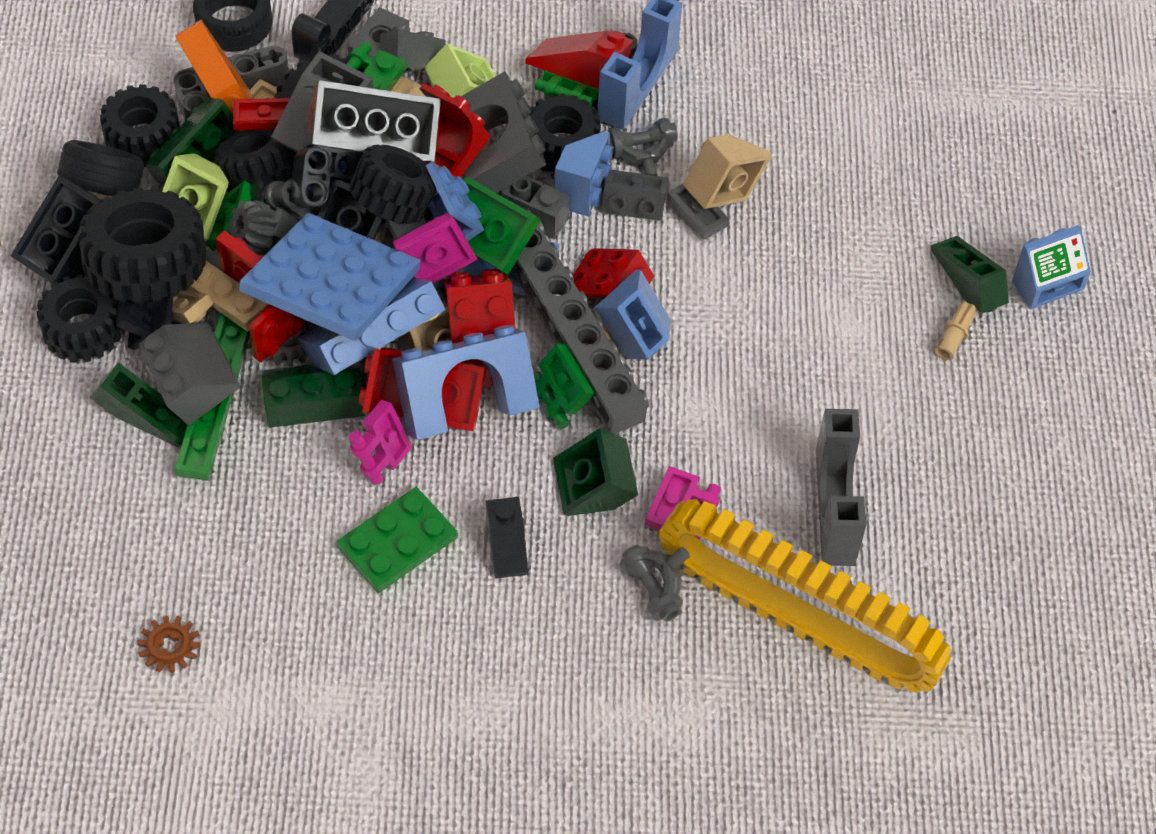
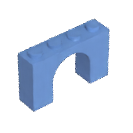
[597,0,683,131]
[297,277,446,375]
[392,325,540,440]

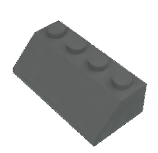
[302,80,441,163]

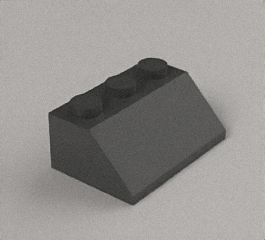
[138,323,241,425]

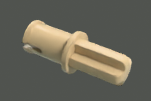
[935,302,976,360]

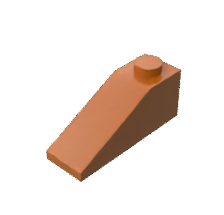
[175,20,252,116]

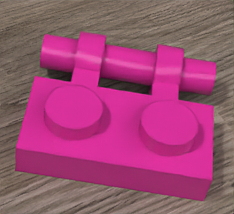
[349,400,412,485]
[645,466,721,540]

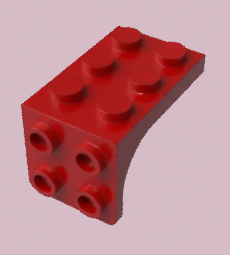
[419,83,491,215]
[215,231,304,362]
[443,269,516,387]
[359,347,487,431]

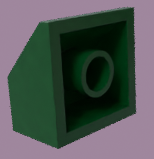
[553,428,638,516]

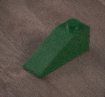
[931,236,1009,313]
[89,362,187,448]

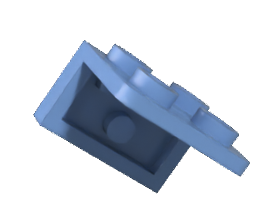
[426,161,484,241]

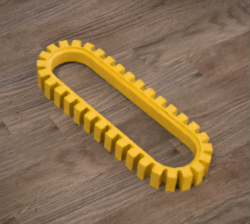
[659,499,952,693]

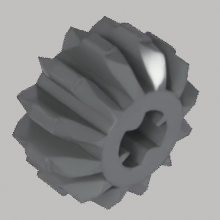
[228,200,278,254]

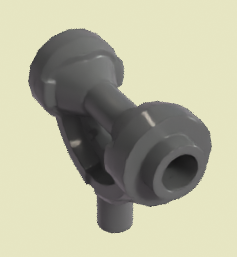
[608,118,678,176]
[620,545,690,622]

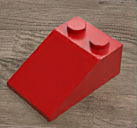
[525,31,634,89]

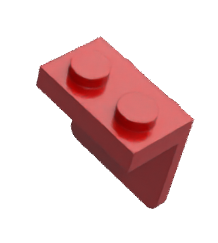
[573,248,655,299]

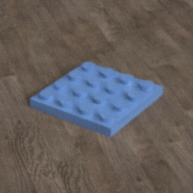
[239,213,421,341]

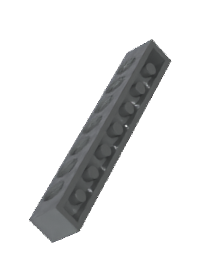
[511,209,649,434]

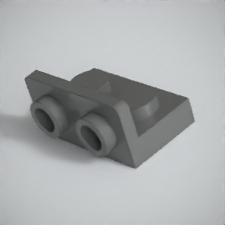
[602,170,669,221]

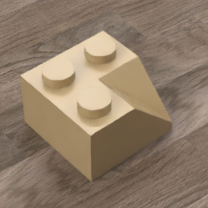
[683,134,773,209]

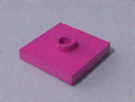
[393,212,478,284]

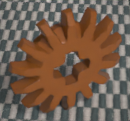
[137,616,201,673]

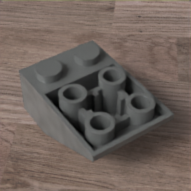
[271,51,373,163]

